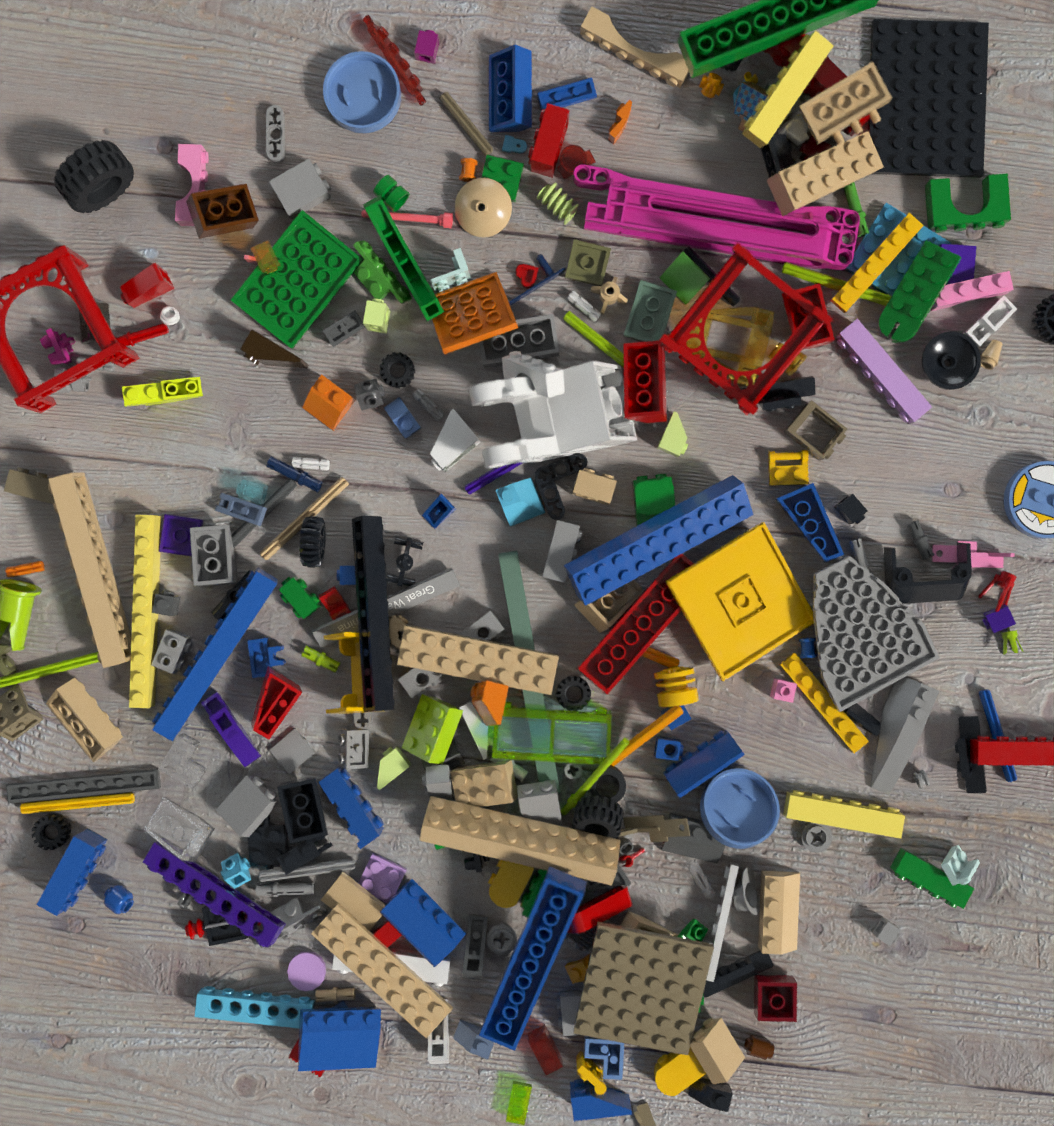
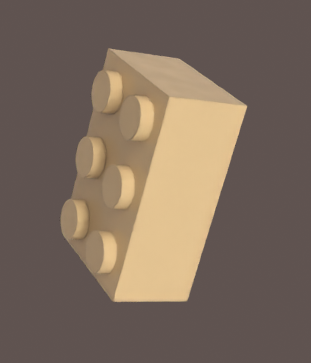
[450,760,518,807]

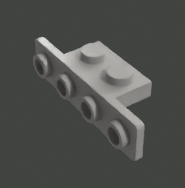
[253,897,328,950]

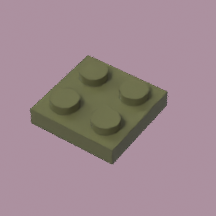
[565,239,611,286]

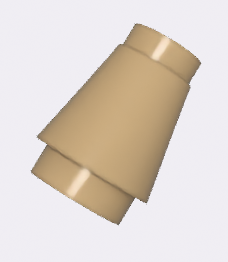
[980,340,1003,370]

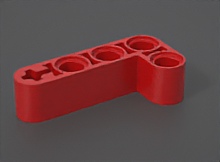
[567,885,633,934]

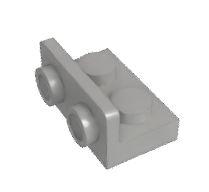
[338,729,369,769]

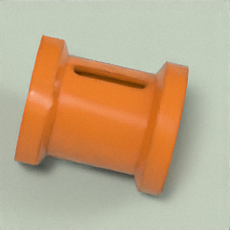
[459,158,478,182]

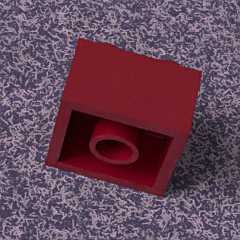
[754,975,797,1022]

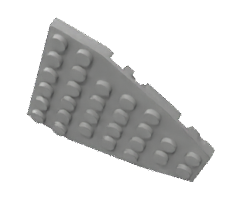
[813,556,940,712]

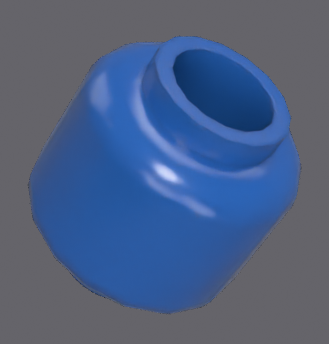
[104,885,134,914]

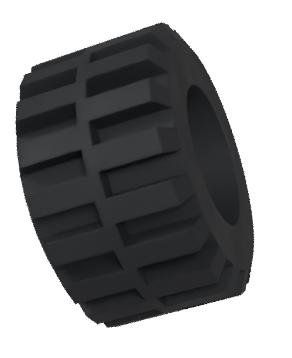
[572,796,623,839]

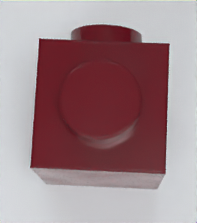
[799,135,832,161]

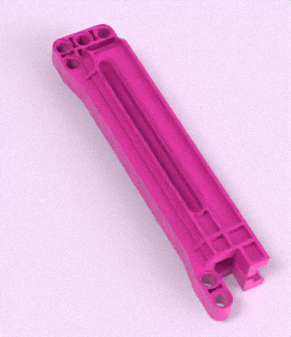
[573,165,860,270]

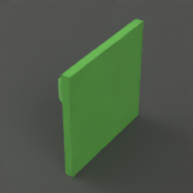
[660,252,710,305]

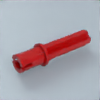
[115,323,169,346]

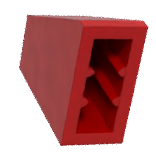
[120,263,175,308]

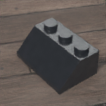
[760,134,797,178]
[277,778,328,844]

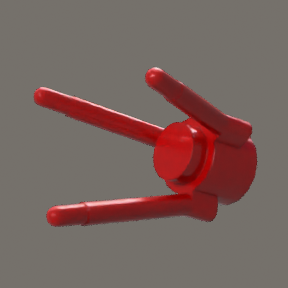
[978,571,1017,612]

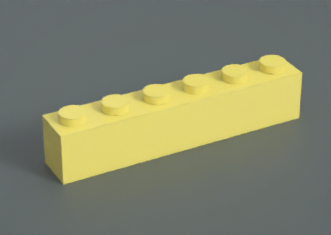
[742,30,834,148]
[783,790,905,838]

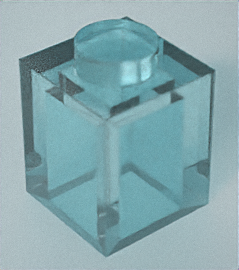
[236,479,268,504]

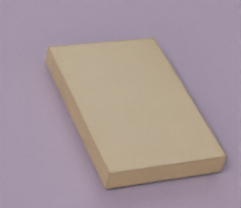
[321,872,385,931]

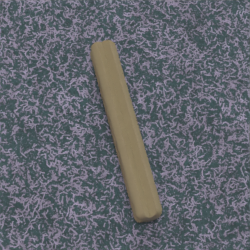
[440,92,493,156]

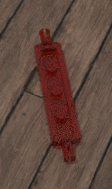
[363,15,427,106]

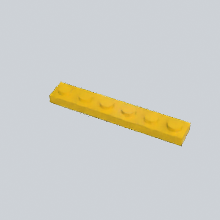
[830,213,924,313]
[779,652,869,754]

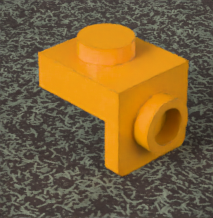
[564,954,590,984]

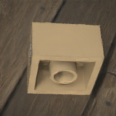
[572,468,617,505]

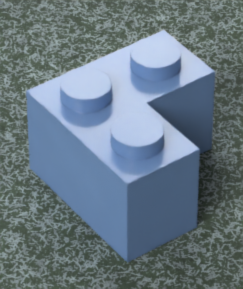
[584,1036,624,1080]

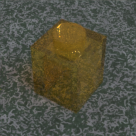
[250,240,280,274]

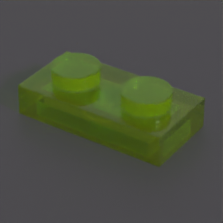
[506,1081,532,1125]

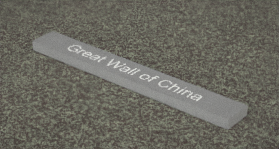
[312,568,460,648]

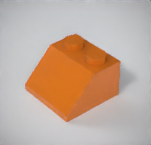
[302,374,356,431]
[470,681,508,726]

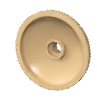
[455,178,512,237]

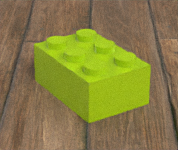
[401,694,463,765]

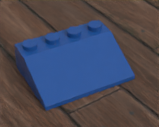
[298,1007,381,1072]

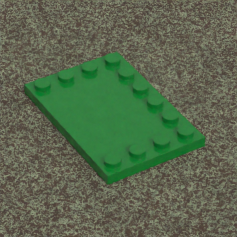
[231,210,363,350]

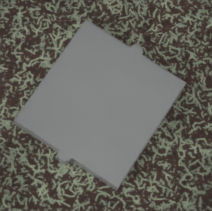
[269,728,315,774]

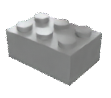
[542,520,582,583]

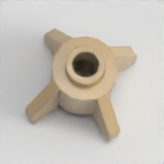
[591,276,628,315]

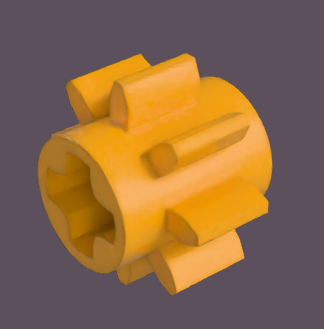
[699,73,724,98]

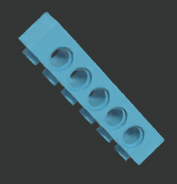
[195,986,315,1029]

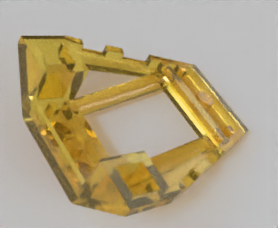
[687,307,774,386]

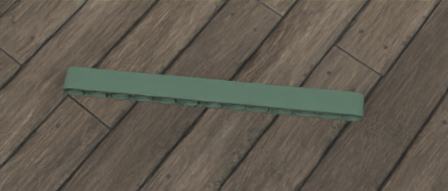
[498,550,561,794]

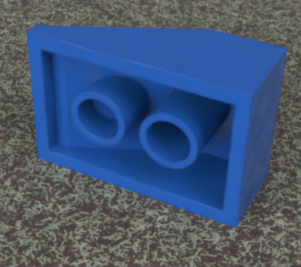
[570,1079,632,1121]

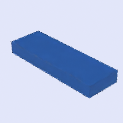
[537,77,597,110]

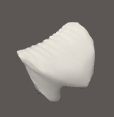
[778,114,809,146]

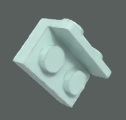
[941,845,980,885]

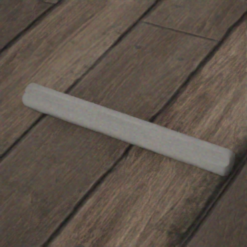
[259,858,355,882]

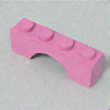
[175,144,209,226]
[930,271,1014,311]

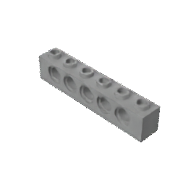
[398,610,505,698]

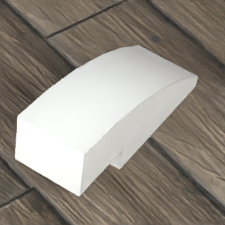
[963,296,1017,347]

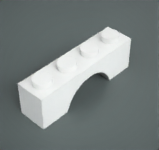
[502,351,565,398]

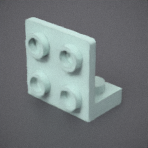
[431,248,471,292]

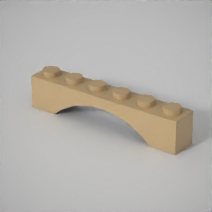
[580,6,689,88]

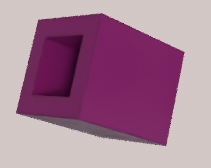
[414,30,439,64]

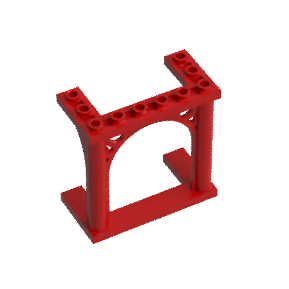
[660,242,833,416]
[0,245,140,413]

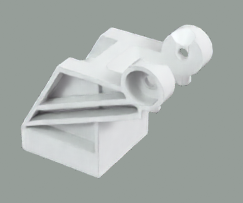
[468,361,637,468]

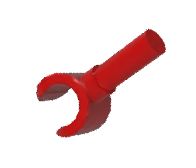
[618,847,645,867]

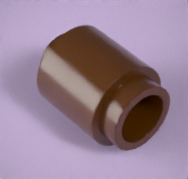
[744,1035,775,1060]

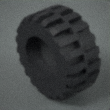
[54,140,134,213]

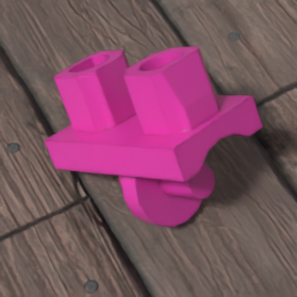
[39,328,76,365]

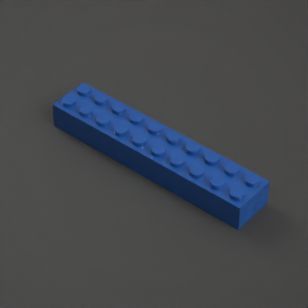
[564,475,754,606]
[479,866,587,1051]

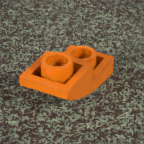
[608,99,632,144]

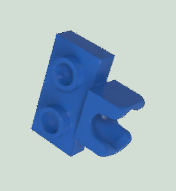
[247,638,286,678]

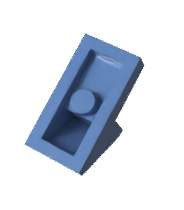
[384,397,421,439]

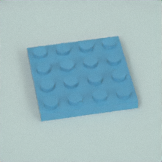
[844,202,951,296]

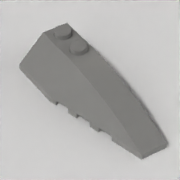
[870,677,939,795]

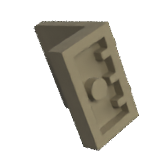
[0,684,43,742]

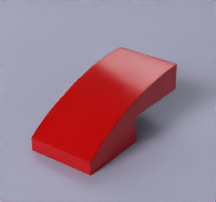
[319,586,351,620]

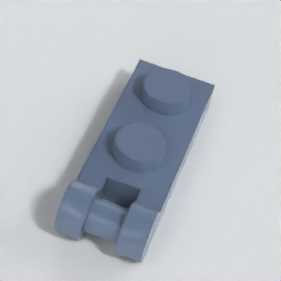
[214,493,267,526]

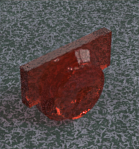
[557,145,596,180]

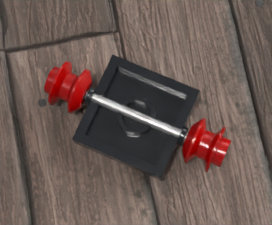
[185,902,261,946]

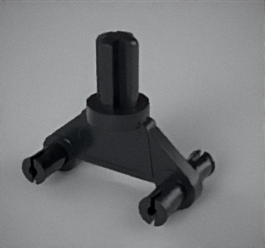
[386,536,424,587]

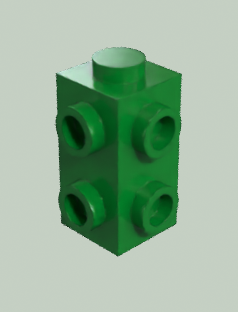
[278,577,321,619]

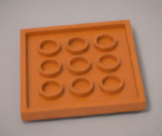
[432,272,518,354]

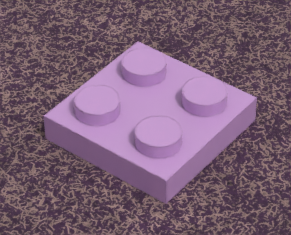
[358,853,407,903]

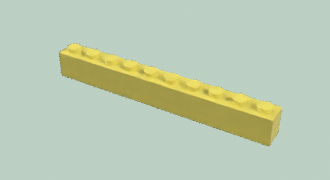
[129,515,162,708]

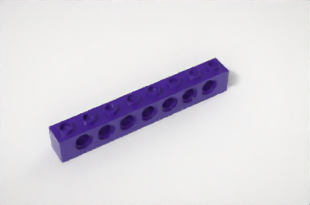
[143,840,286,947]

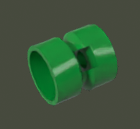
[373,175,410,212]

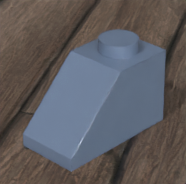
[453,1019,495,1060]

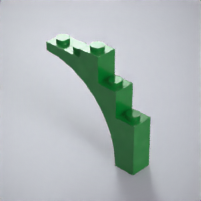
[363,195,444,321]

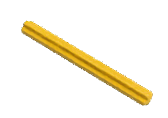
[20,793,135,814]

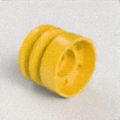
[654,666,699,707]

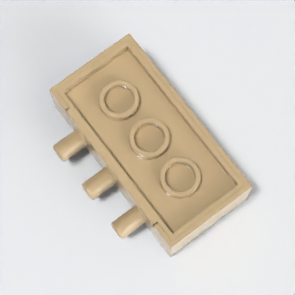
[799,62,892,145]

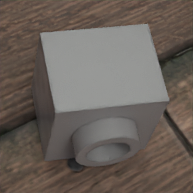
[872,916,900,946]

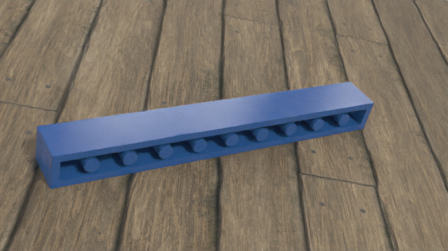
[152,567,278,741]

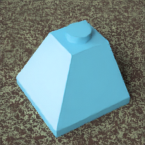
[495,477,545,527]

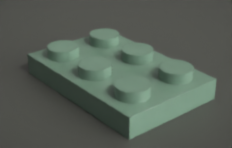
[623,280,677,342]

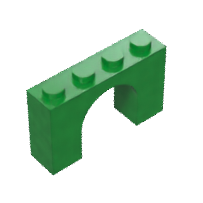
[925,173,1011,233]

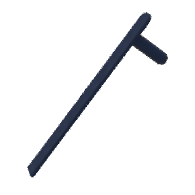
[509,254,566,306]

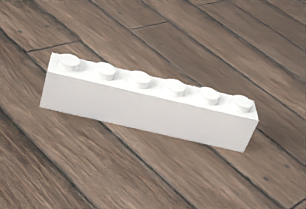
[332,948,451,986]

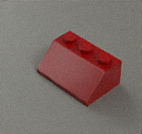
[781,283,835,350]

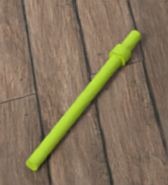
[560,738,629,815]

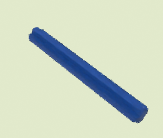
[979,689,1017,782]

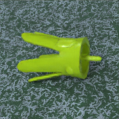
[1001,627,1024,655]

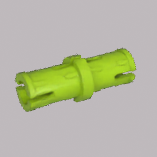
[301,646,341,673]

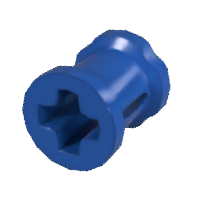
[799,638,817,658]

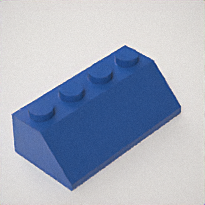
[489,44,532,132]
[663,730,745,798]
[380,879,466,967]

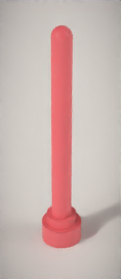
[361,210,453,229]

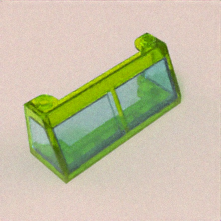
[492,701,612,765]

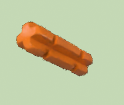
[5,561,45,577]

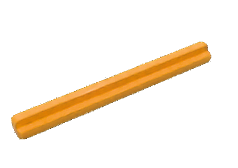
[610,706,683,767]

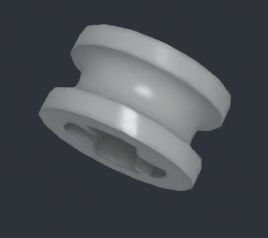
[913,769,930,789]

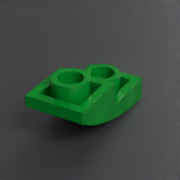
[677,918,709,942]

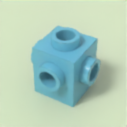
[221,853,251,889]

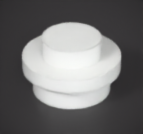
[160,306,180,325]

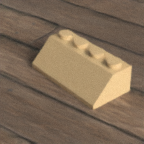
[46,678,123,763]
[758,870,800,955]

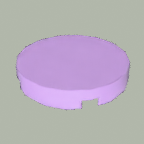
[287,951,326,991]

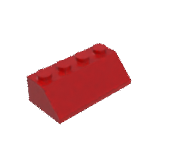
[623,340,667,423]

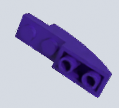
[201,692,261,767]

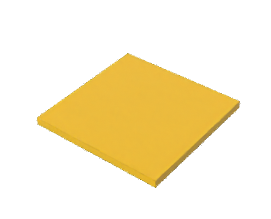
[666,522,814,681]

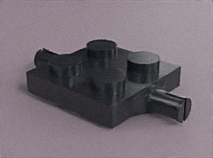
[247,814,288,870]

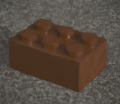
[186,184,259,239]

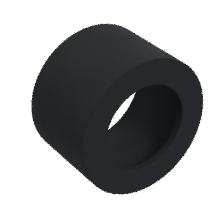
[590,766,626,803]

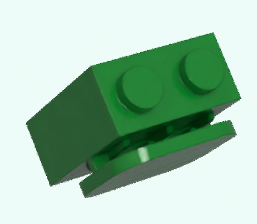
[632,474,675,526]

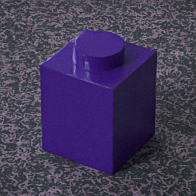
[982,604,1016,633]

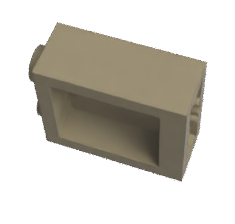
[784,400,847,461]

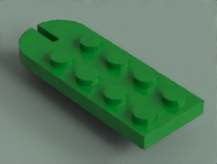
[879,240,961,343]

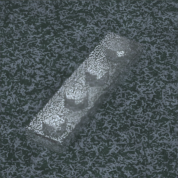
[651,366,710,428]

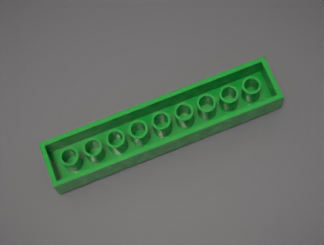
[677,0,879,78]

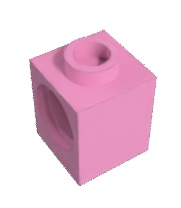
[770,678,797,703]

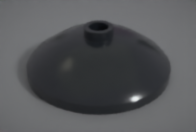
[922,331,981,390]

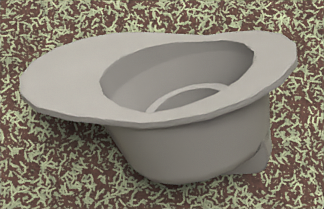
[732,867,760,915]

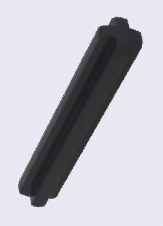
[683,246,741,307]

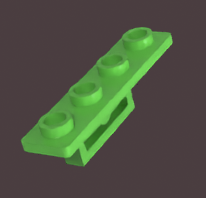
[353,240,412,303]

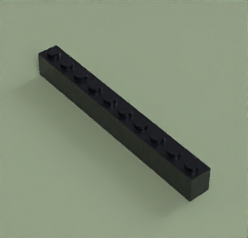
[352,515,395,712]

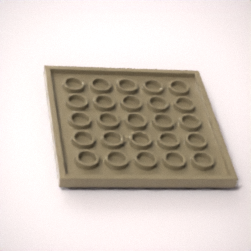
[573,922,714,1055]

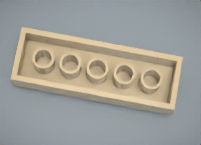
[766,131,884,216]

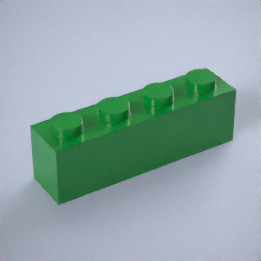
[890,848,975,909]

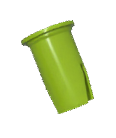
[0,579,42,651]

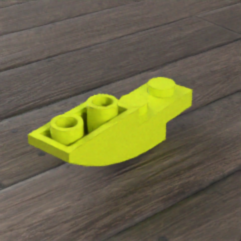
[122,377,203,407]

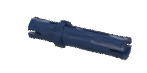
[266,456,323,493]

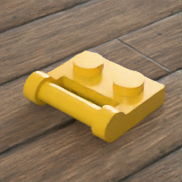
[768,450,809,486]
[576,1051,606,1095]

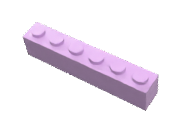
[836,318,932,424]

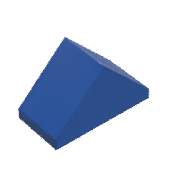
[422,494,456,529]

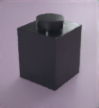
[834,494,868,524]

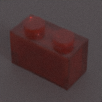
[528,1024,563,1075]

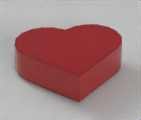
[515,264,539,289]

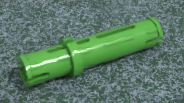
[843,183,870,237]

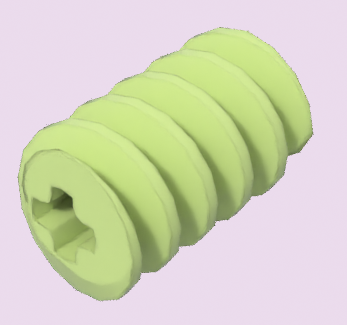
[537,182,579,225]

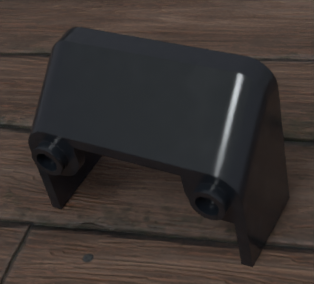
[884,542,972,604]

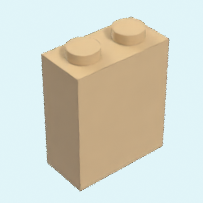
[690,1018,745,1084]

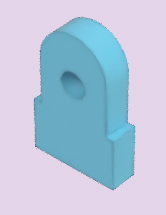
[502,135,527,154]

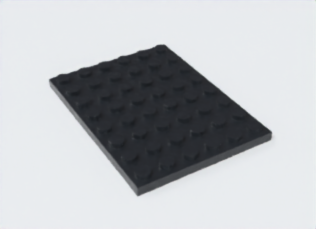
[868,19,989,178]

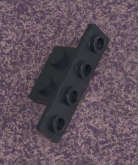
[739,376,815,412]
[955,716,987,793]
[703,951,774,998]

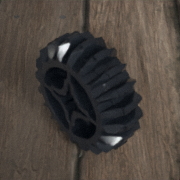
[1032,294,1054,345]
[299,516,326,568]

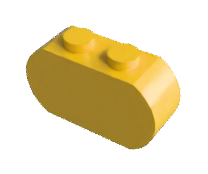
[488,859,534,908]
[654,1047,706,1096]

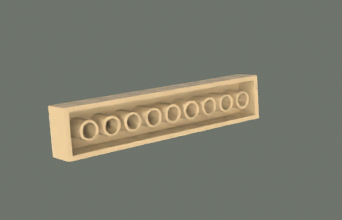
[48,472,131,668]
[420,796,621,885]

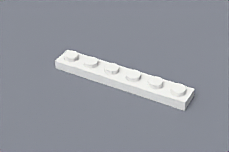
[706,862,739,982]

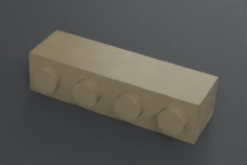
[4,467,90,504]

